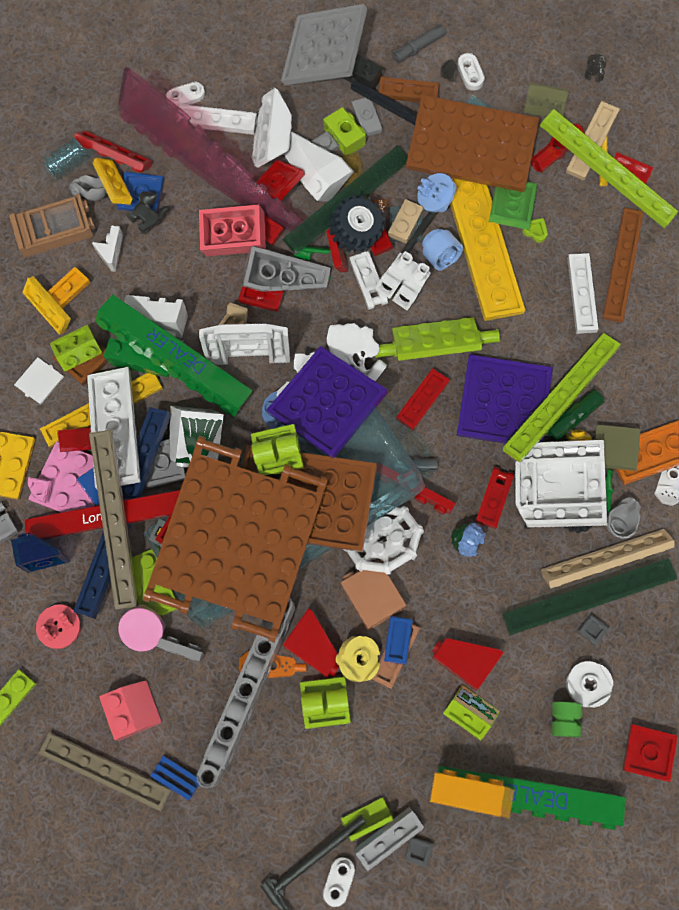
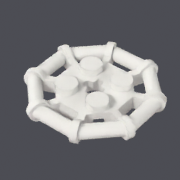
[343,504,424,575]

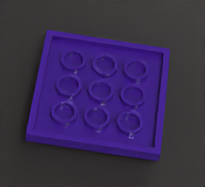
[266,346,388,458]
[456,354,553,444]

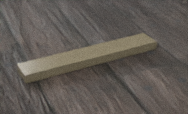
[38,732,172,811]

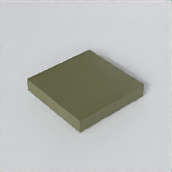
[595,425,641,471]

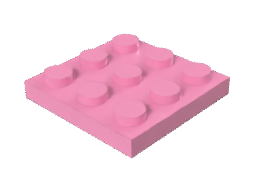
[28,442,95,513]

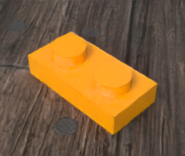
[48,267,91,309]

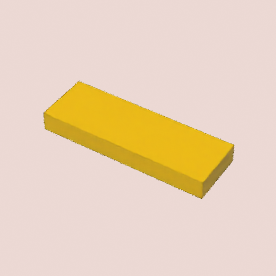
[92,158,133,205]
[22,276,71,335]

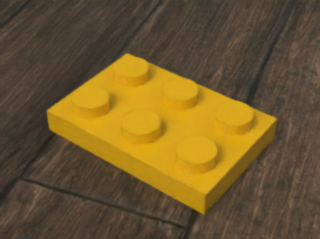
[0,432,35,500]

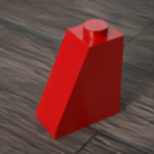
[283,608,340,678]
[432,638,504,691]

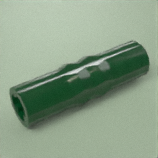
[546,389,605,442]

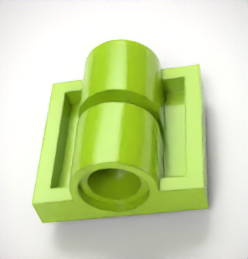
[251,424,304,476]
[300,677,351,729]

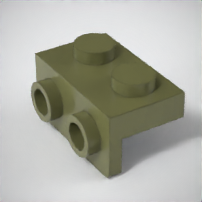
[524,83,568,117]

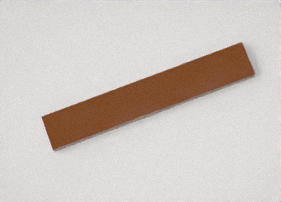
[602,208,644,323]

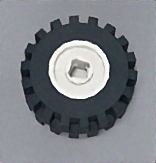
[329,195,385,253]

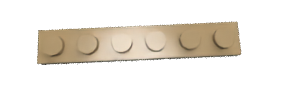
[541,529,675,588]

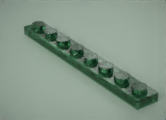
[282,145,408,255]
[502,558,677,636]

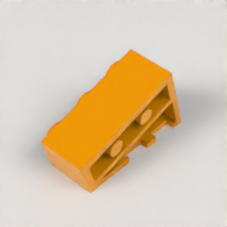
[430,769,514,819]

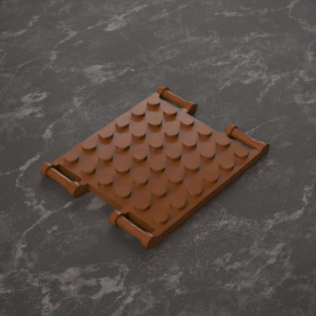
[143,436,328,643]

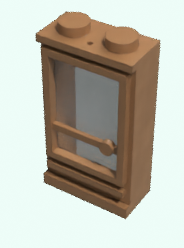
[9,193,95,258]

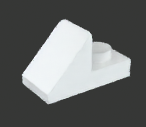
[92,226,123,272]

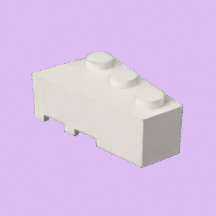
[124,295,188,338]

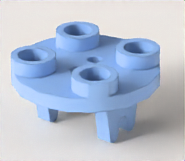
[417,173,457,213]

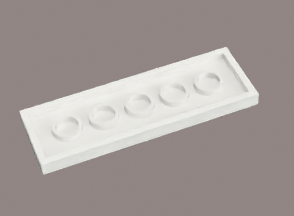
[87,367,140,489]

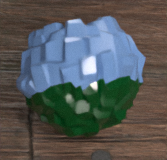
[451,523,486,557]

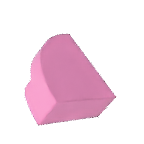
[28,477,51,503]

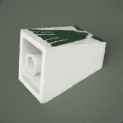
[170,406,223,467]

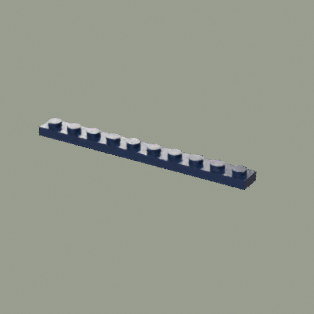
[73,407,171,619]

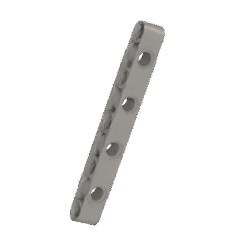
[197,598,295,788]

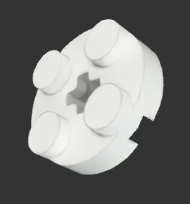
[566,661,613,708]

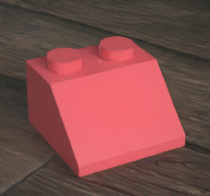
[99,680,162,741]

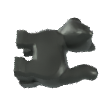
[126,191,170,235]

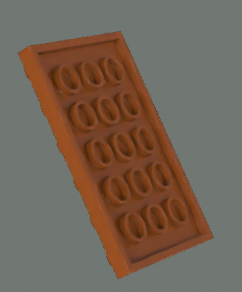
[406,95,539,193]
[242,445,377,552]

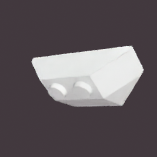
[252,88,292,168]

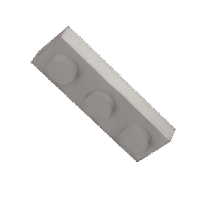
[353,807,424,871]

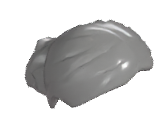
[69,175,107,201]
[606,497,641,539]

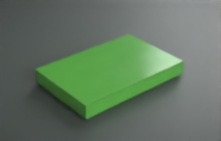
[488,182,537,230]

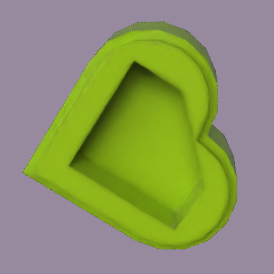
[522,218,548,243]

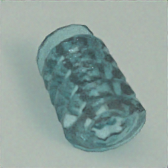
[42,138,88,180]

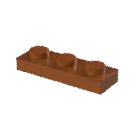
[379,77,439,103]

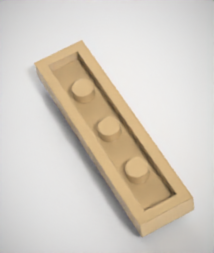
[566,101,620,180]

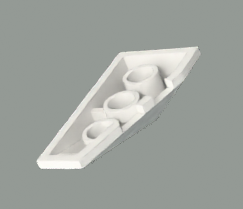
[283,132,354,202]

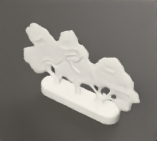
[276,323,387,396]

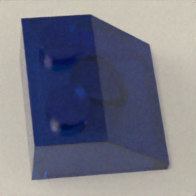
[11,533,70,573]

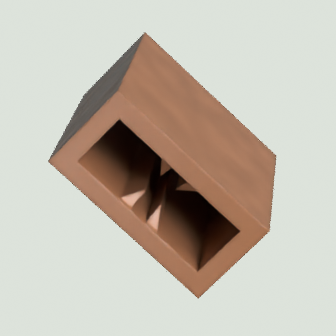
[340,560,407,631]

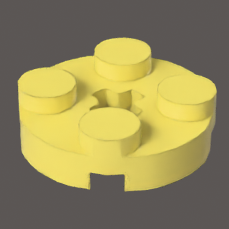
[336,636,380,682]

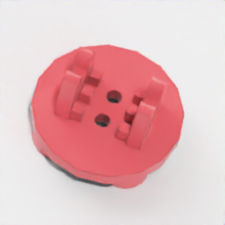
[36,605,81,649]

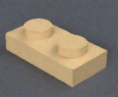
[388,199,424,244]

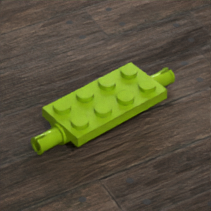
[375,317,500,361]

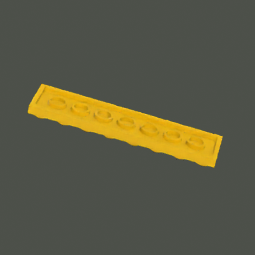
[450,178,525,321]

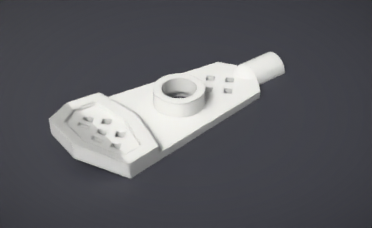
[654,466,679,506]

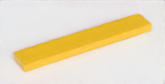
[40,373,163,448]

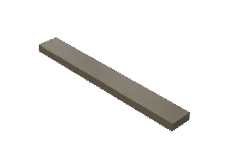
[89,430,139,609]

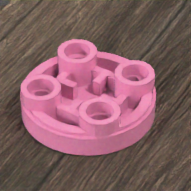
[118,604,166,651]

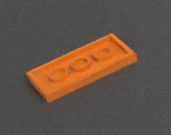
[615,420,679,485]

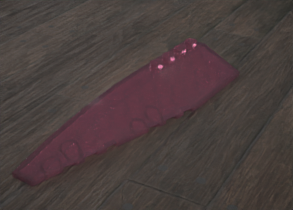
[118,66,311,240]

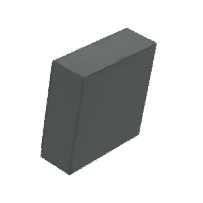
[577,614,609,646]
[404,837,434,868]

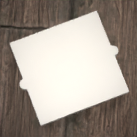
[14,357,64,405]

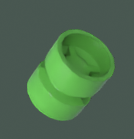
[551,702,582,738]

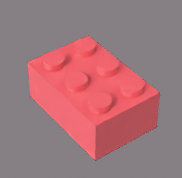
[199,205,266,256]

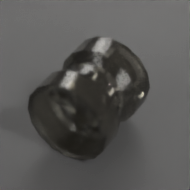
[584,54,607,82]

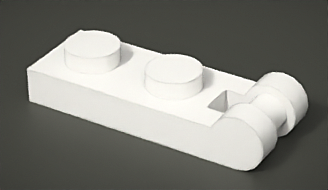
[349,251,388,310]

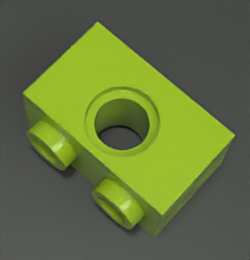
[323,107,366,157]

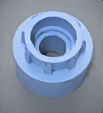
[422,229,463,271]

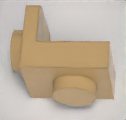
[219,303,248,325]

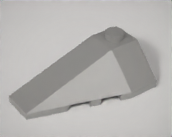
[243,246,331,292]

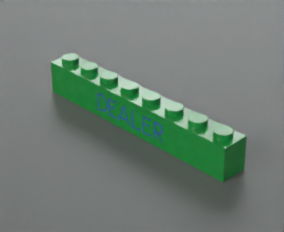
[95,294,252,418]
[437,766,626,830]

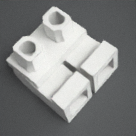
[374,252,431,311]

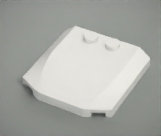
[199,324,290,365]
[515,440,607,527]

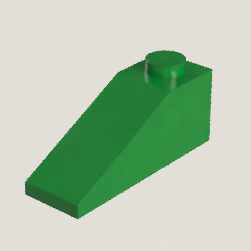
[103,338,170,378]

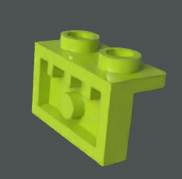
[50,325,102,371]

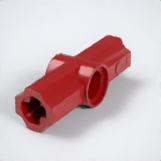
[530,123,585,173]

